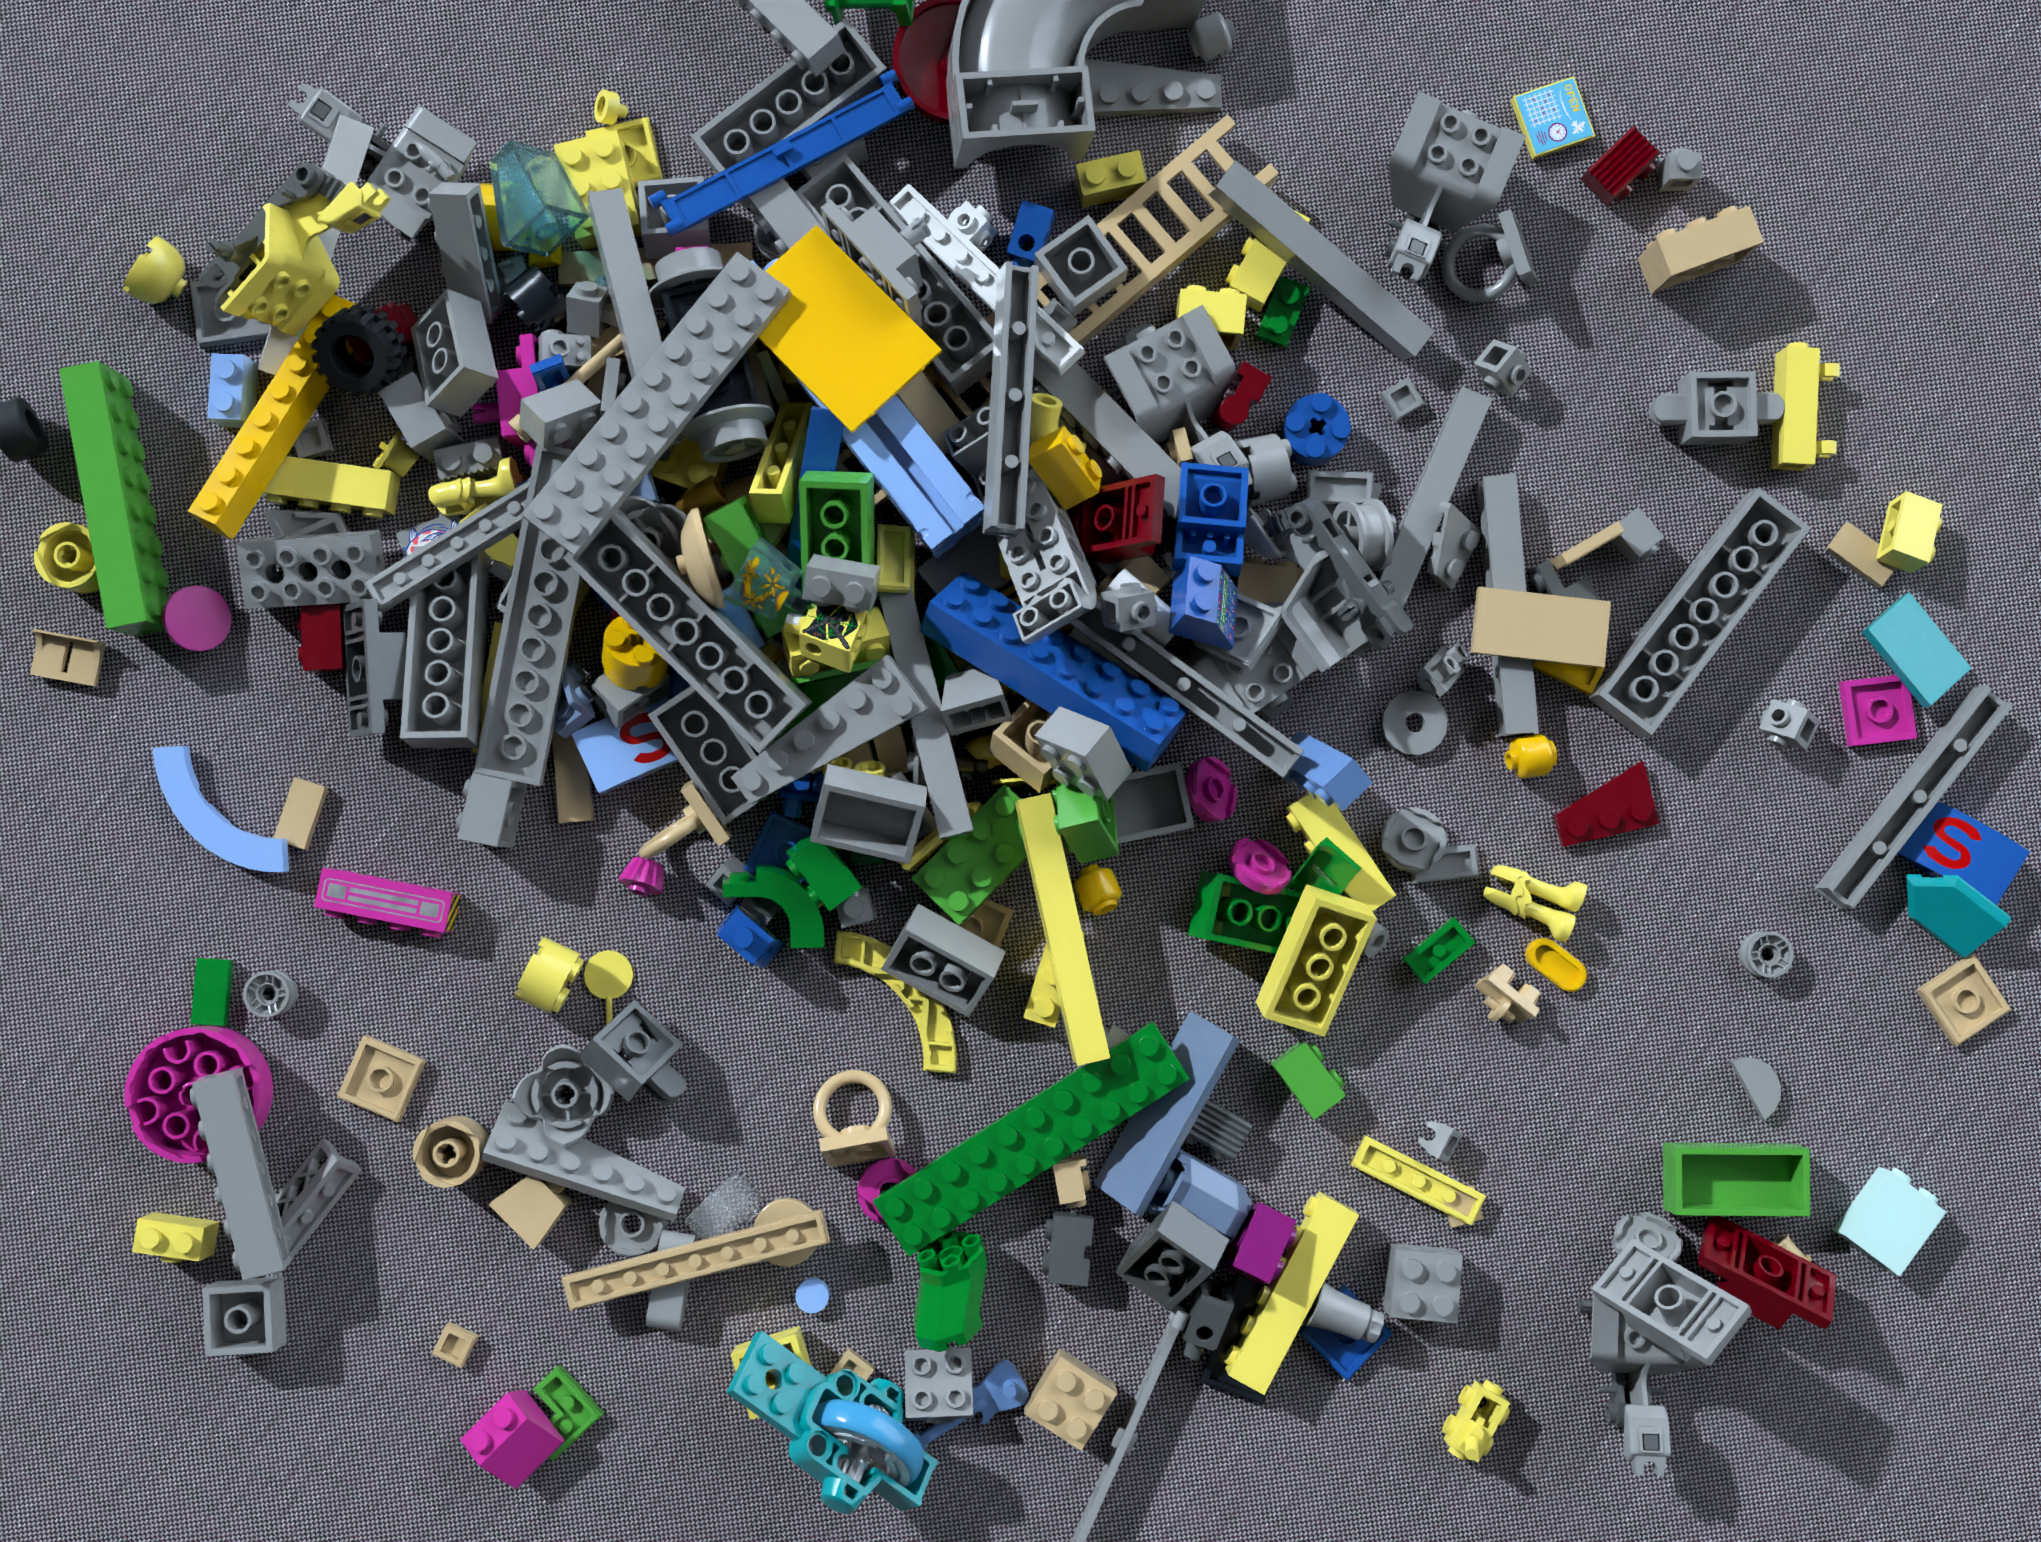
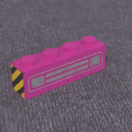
[314,868,461,938]

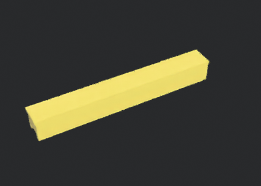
[1015,793,1110,1066]

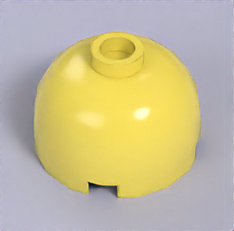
[122,236,188,304]

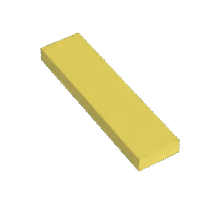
[1350,1135,1486,1226]

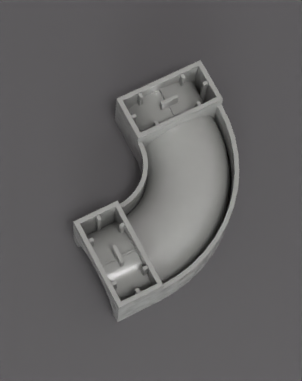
[946,0,1207,168]

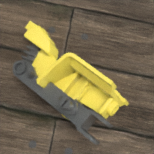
[199,162,391,337]

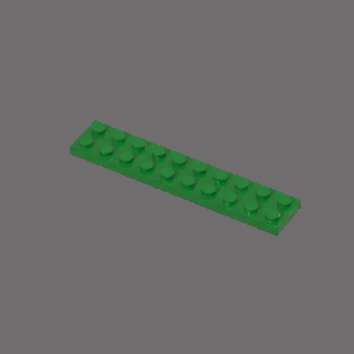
[873,1021,1190,1257]

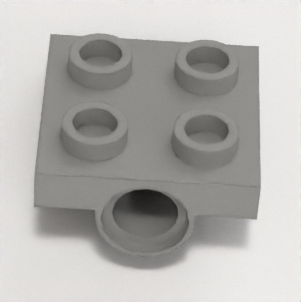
[905,1347,974,1424]

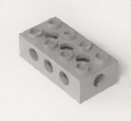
[236,530,385,609]

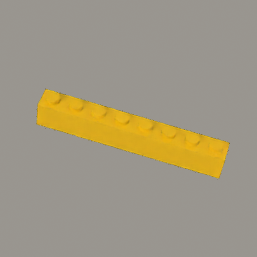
[188,294,357,540]

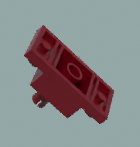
[1066,474,1165,564]
[1698,1216,1837,1330]

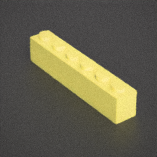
[1224,1191,1359,1395]

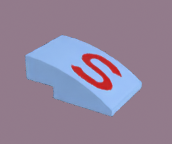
[571,695,679,794]

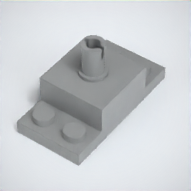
[820,200,931,327]
[1591,1238,1752,1366]

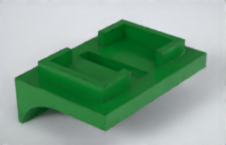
[1286,837,1362,895]

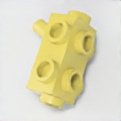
[1442,1379,1510,1462]

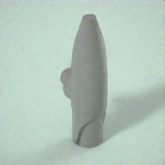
[415,142,456,182]

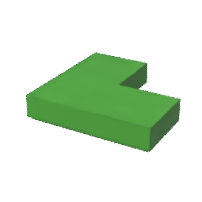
[533,1364,604,1462]

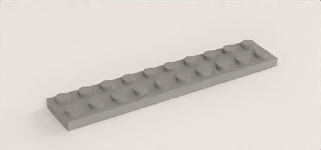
[521,252,792,558]
[474,444,583,786]

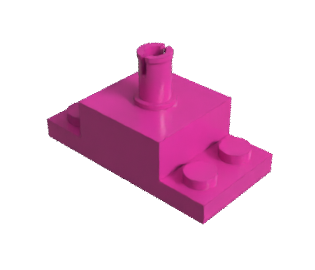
[472,334,540,467]

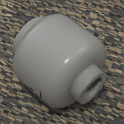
[1187,12,1237,62]

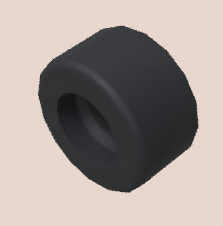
[0,397,48,462]

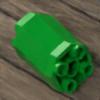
[914,1230,987,1352]

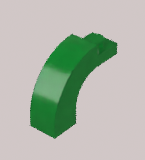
[723,864,824,948]

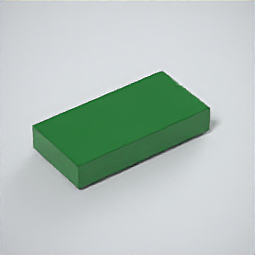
[191,957,234,1026]

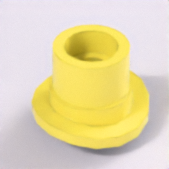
[373,430,419,478]

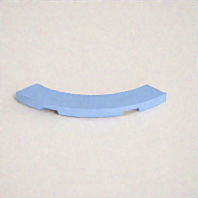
[152,746,289,872]

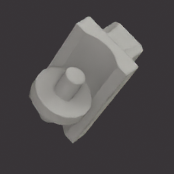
[1417,642,1471,697]

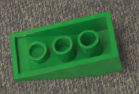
[1188,871,1303,954]

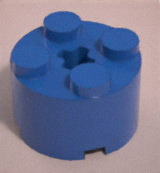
[1280,393,1351,466]

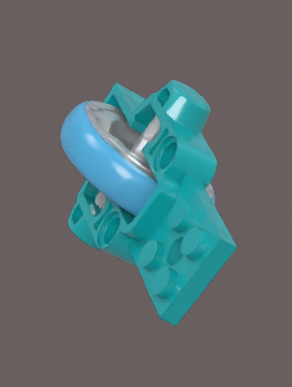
[726,1331,938,1514]

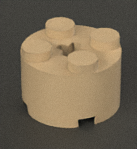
[412,1116,489,1188]

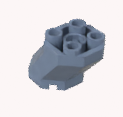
[1146,1149,1252,1245]

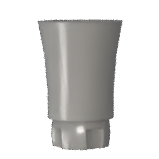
[1304,1282,1384,1343]

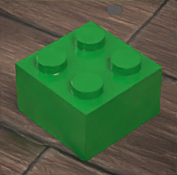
[785,833,862,911]

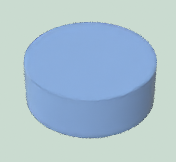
[795,1278,830,1313]

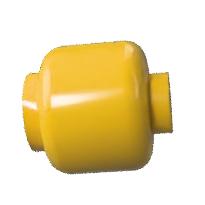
[1504,734,1557,779]
[1074,864,1122,916]

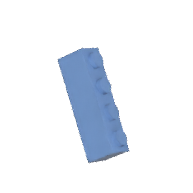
[1284,731,1373,811]

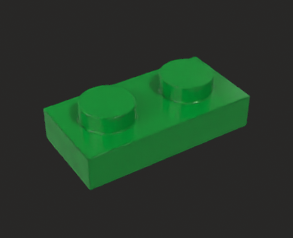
[1256,276,1310,349]
[1401,917,1475,985]

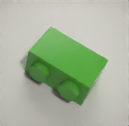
[1270,1040,1346,1120]

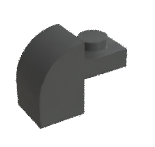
[1530,559,1600,600]

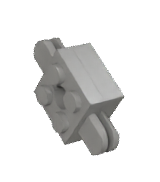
[1648,371,1785,445]

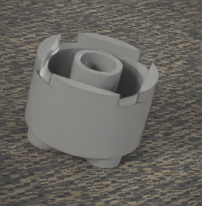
[1235,433,1297,506]

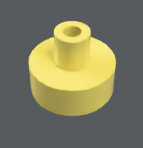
[594,89,628,125]

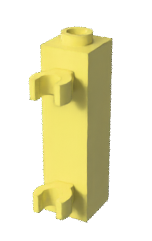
[1771,342,1840,471]

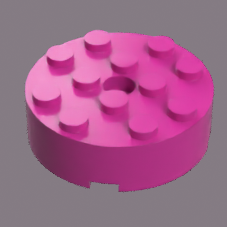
[124,1025,273,1163]

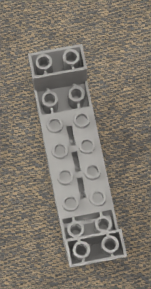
[943,403,1097,644]

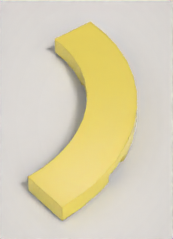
[834,930,957,1073]

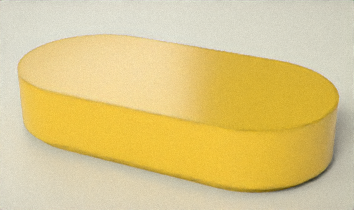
[1525,938,1587,992]

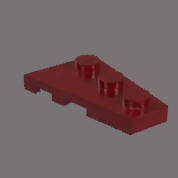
[1553,760,1659,847]

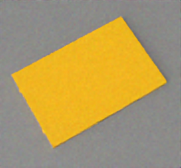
[758,225,942,434]

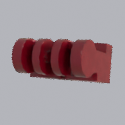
[1211,361,1272,432]

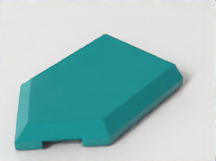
[1907,874,2011,958]

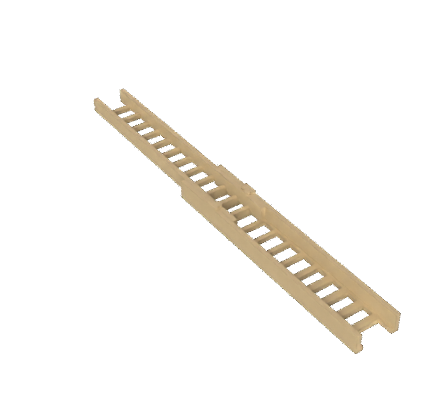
[719,114,1279,615]

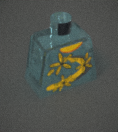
[723,537,811,619]

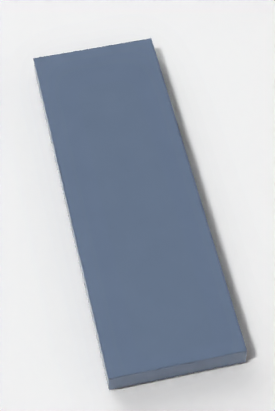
[1093,1011,1240,1217]

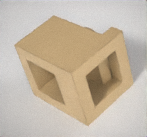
[1053,1155,1091,1208]

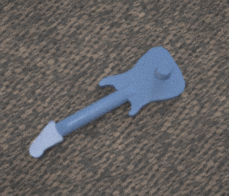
[913,1360,1029,1451]

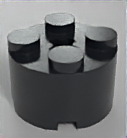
[499,264,567,336]

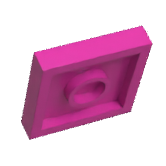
[1838,675,1917,747]

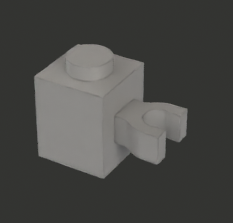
[566,281,619,338]

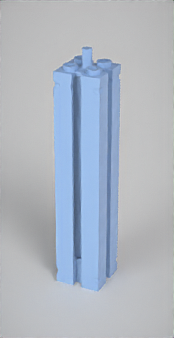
[751,258,984,560]

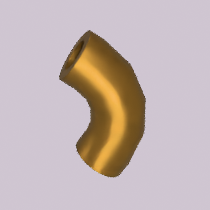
[672,475,729,521]

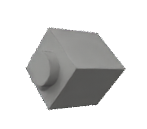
[1611,507,1664,562]

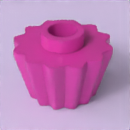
[618,857,663,897]

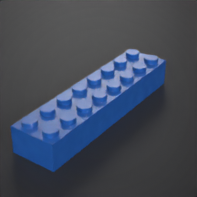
[920,571,1189,772]

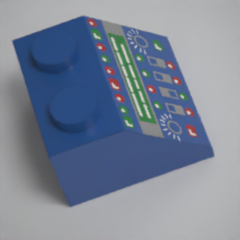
[1168,556,1238,650]

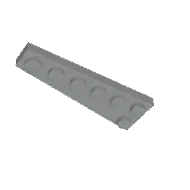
[1084,59,1222,117]
[731,655,929,804]
[481,1101,685,1222]

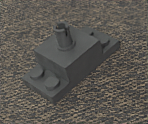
[342,599,406,738]

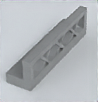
[272,1138,362,1276]

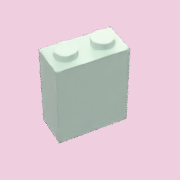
[1833,1167,1946,1277]

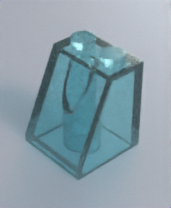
[490,140,590,257]

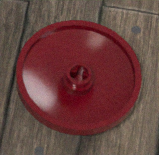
[892,0,962,125]

